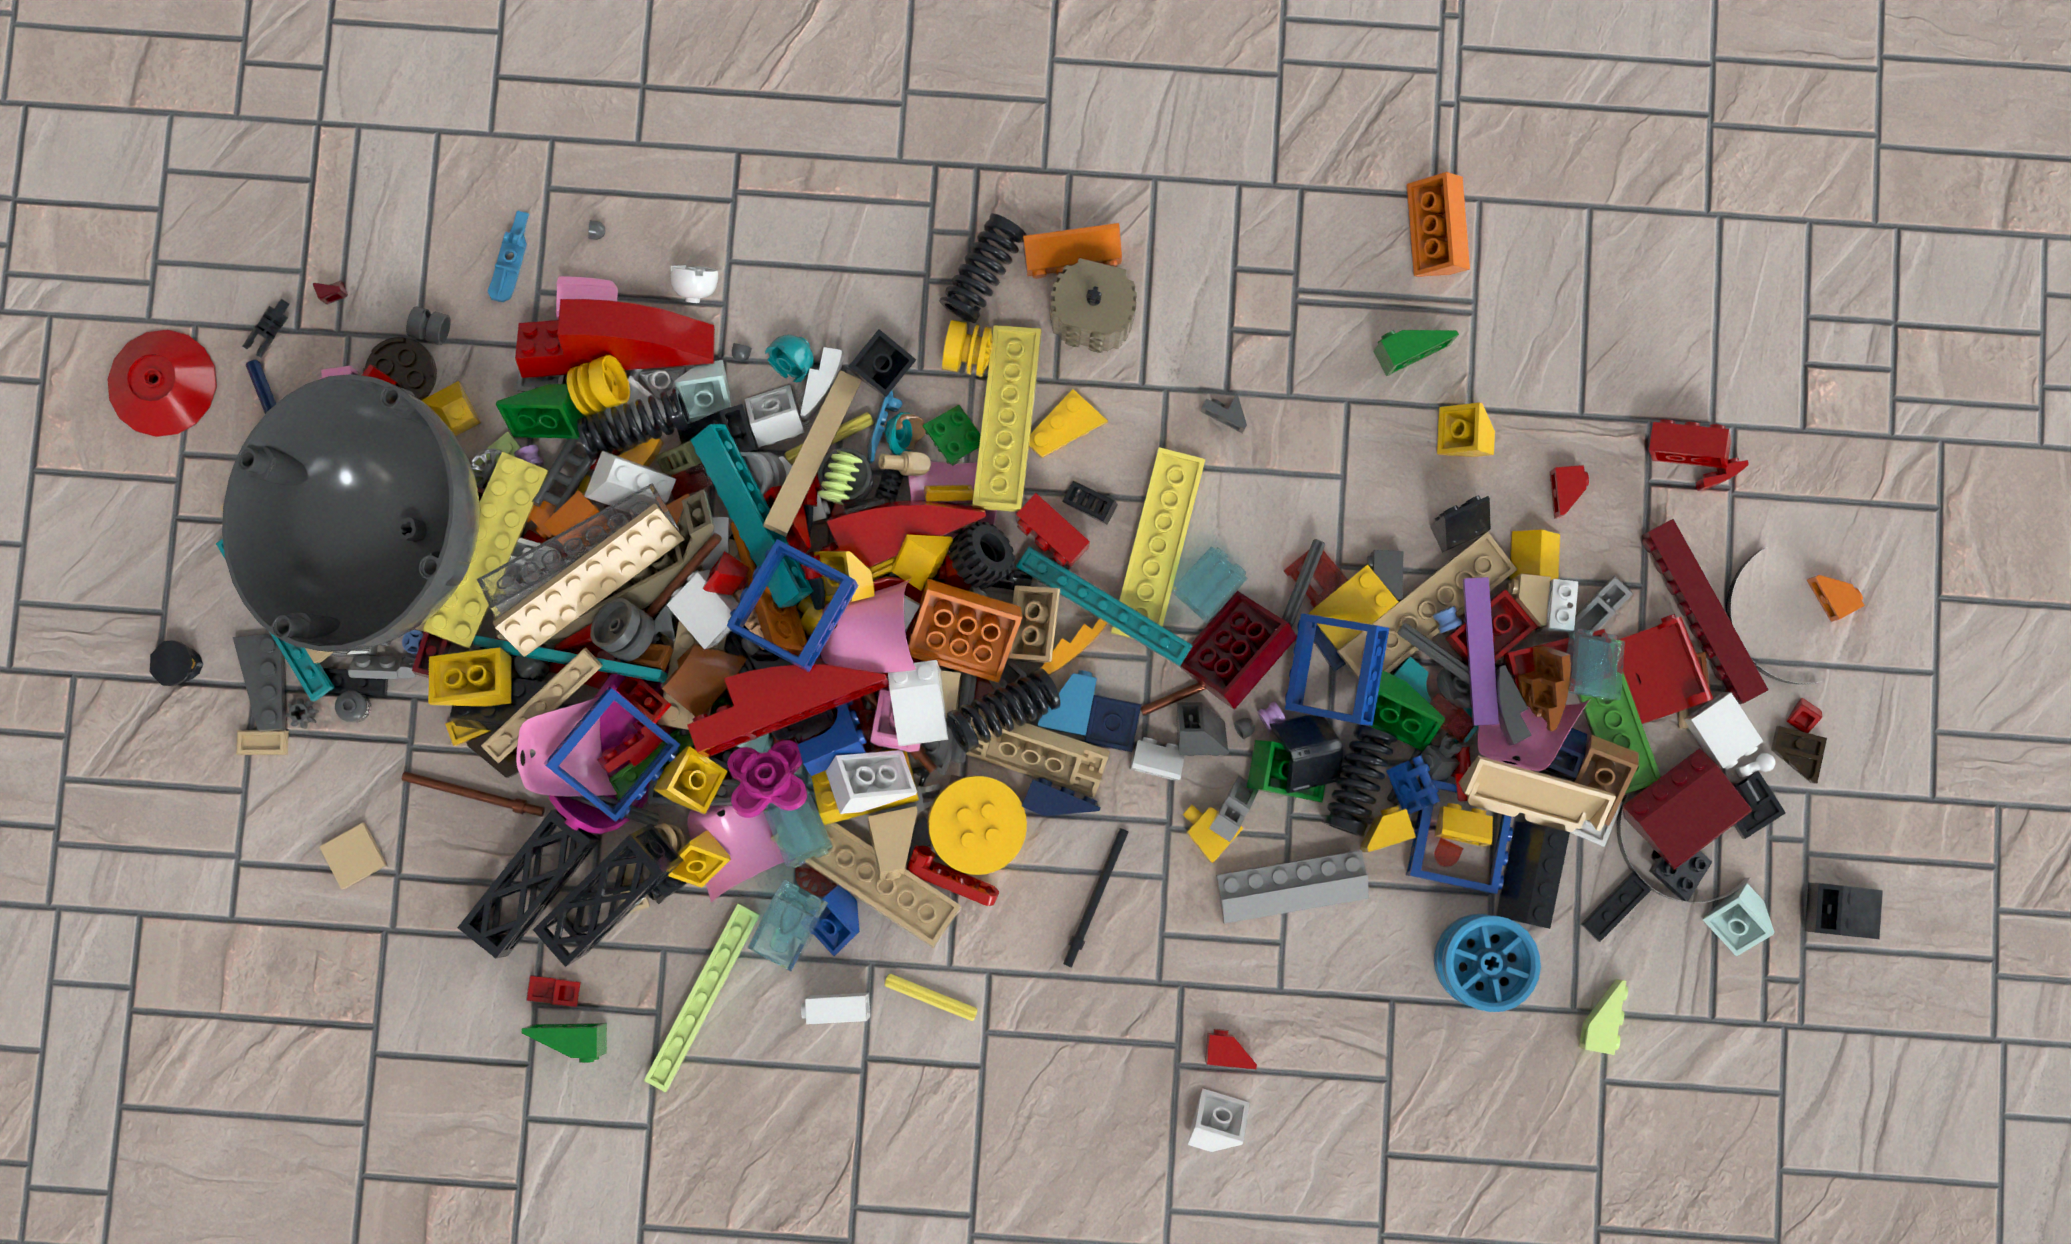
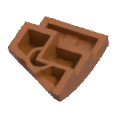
[661,643,746,717]
[1518,645,1571,731]

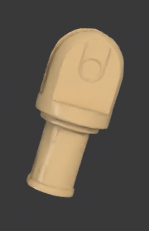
[878,451,931,476]

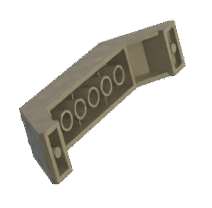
[492,490,714,644]

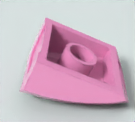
[556,276,618,320]
[870,687,921,752]

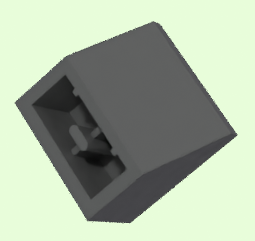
[1176,702,1229,756]

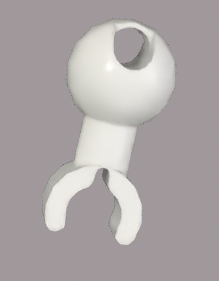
[1735,753,1776,778]

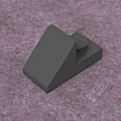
[1200,394,1247,434]
[651,601,677,644]

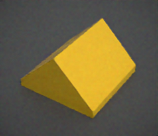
[1509,529,1560,580]
[891,535,953,591]
[668,830,731,888]

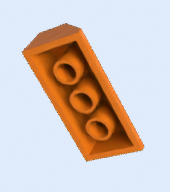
[1407,172,1470,277]
[1023,223,1122,279]

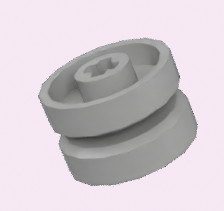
[740,452,786,495]

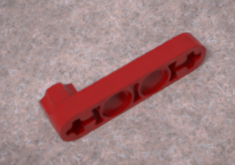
[907,845,999,906]

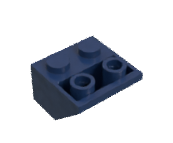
[1545,728,1587,779]

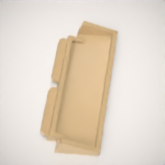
[1459,756,1616,832]

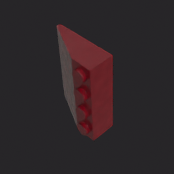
[1180,591,1297,710]
[1623,748,1752,870]

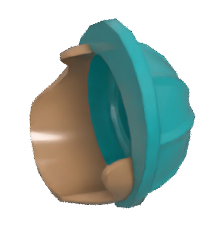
[884,412,926,455]

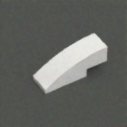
[800,347,845,421]

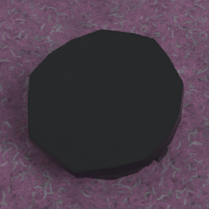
[150,640,203,686]

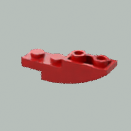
[597,720,673,773]

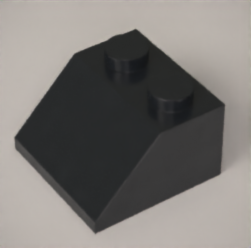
[848,329,916,397]

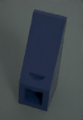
[1022,777,1101,816]

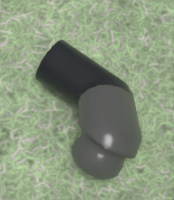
[741,638,775,660]

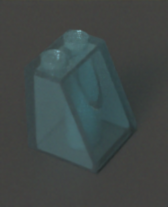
[1172,546,1248,623]
[1567,629,1625,700]
[762,788,833,868]
[748,879,828,971]

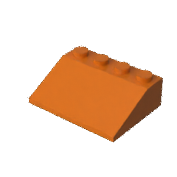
[908,579,1022,683]

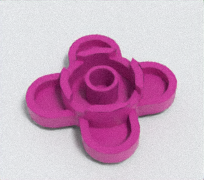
[728,740,807,818]

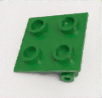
[923,405,981,466]

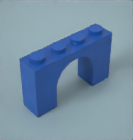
[797,701,867,776]

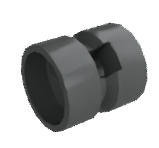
[406,306,451,345]

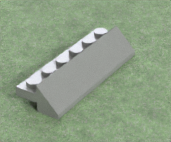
[1216,850,1369,924]

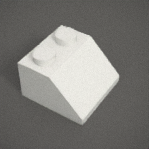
[745,385,805,447]
[1130,737,1185,781]

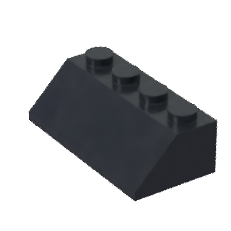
[1496,821,1570,929]

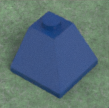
[801,885,860,956]

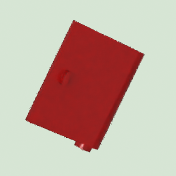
[1610,614,1713,724]

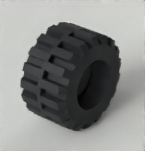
[949,521,1015,589]

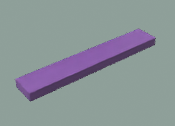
[1463,577,1499,726]

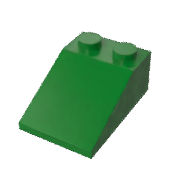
[1373,330,1459,376]
[496,384,586,439]
[1369,671,1445,751]
[1247,740,1325,803]
[522,1023,607,1063]

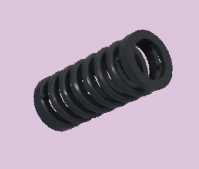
[939,213,1027,323]
[577,387,691,460]
[947,668,1061,753]
[1322,724,1398,837]

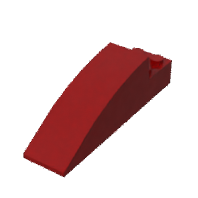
[515,299,715,378]
[799,500,987,574]
[687,664,889,758]

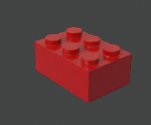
[1649,419,1731,469]
[1016,493,1090,569]
[1445,589,1538,665]

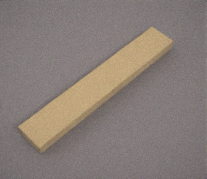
[481,647,603,763]

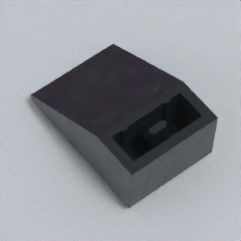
[677,404,759,475]
[1430,495,1491,553]
[1805,882,1883,939]

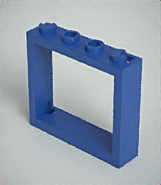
[727,539,859,672]
[1285,613,1389,726]
[544,687,681,822]
[1406,780,1515,894]

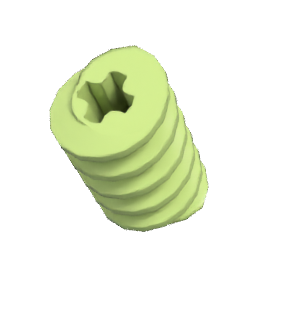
[818,450,863,505]

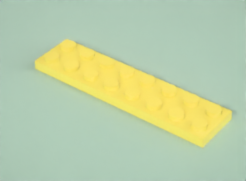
[972,325,1042,512]
[1111,447,1206,640]
[423,452,548,649]

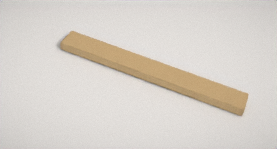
[763,370,862,537]

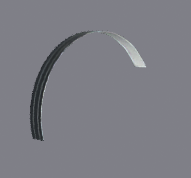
[1726,547,1819,685]
[1617,795,1751,903]

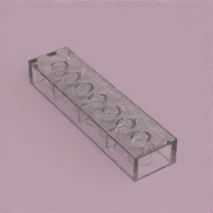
[477,483,680,618]

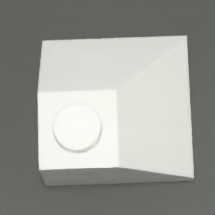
[1188,1088,1250,1152]

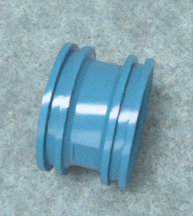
[1434,914,1541,1012]

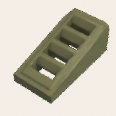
[655,440,702,476]

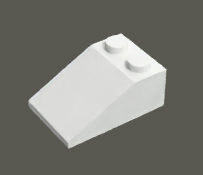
[888,660,948,746]
[826,750,917,814]

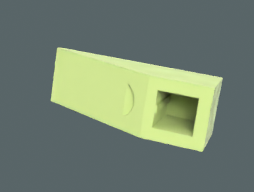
[1579,979,1628,1055]

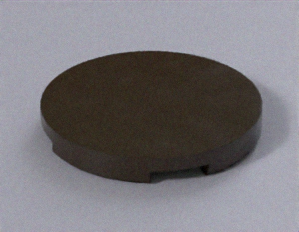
[363,337,437,400]

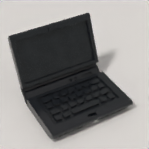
[1269,715,1343,793]

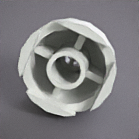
[670,265,718,303]

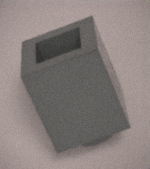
[1421,735,1463,781]

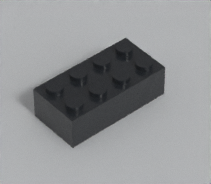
[450,678,559,731]

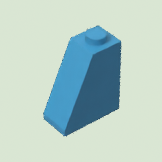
[1038,670,1097,736]

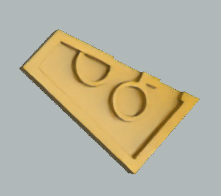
[1029,389,1108,458]

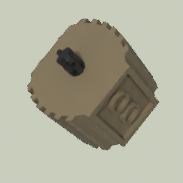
[1051,258,1137,353]

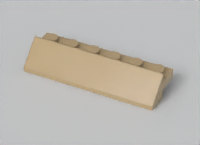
[966,708,1110,797]

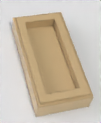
[236,730,289,755]

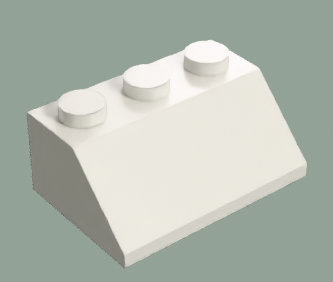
[585,451,676,515]

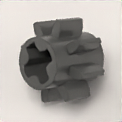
[285,698,319,729]

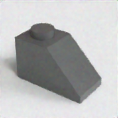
[1366,550,1404,602]

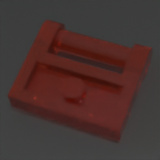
[1284,550,1348,608]

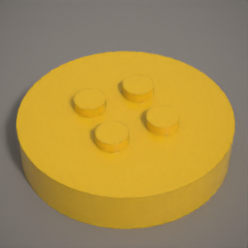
[927,776,1027,875]

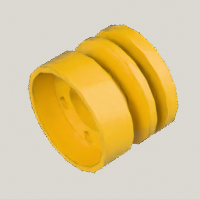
[942,320,993,377]
[567,355,630,416]

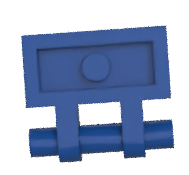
[1386,755,1440,815]

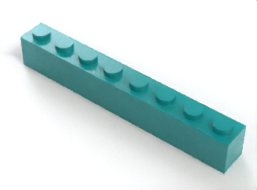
[691,424,813,608]

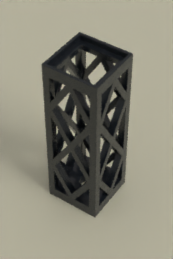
[457,809,600,959]
[533,824,684,967]

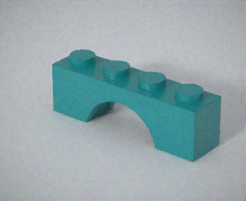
[1392,657,1479,744]

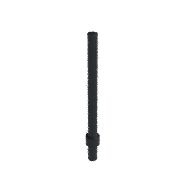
[1063,828,1129,968]

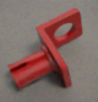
[1451,747,1471,802]

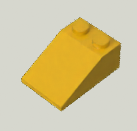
[1308,565,1398,650]
[428,647,511,706]

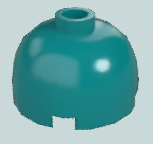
[765,334,814,383]

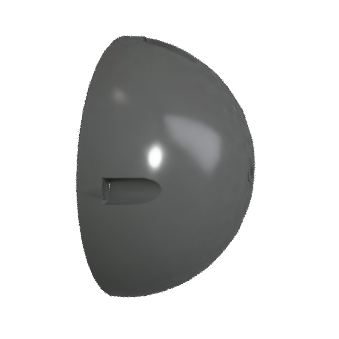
[222,374,480,652]

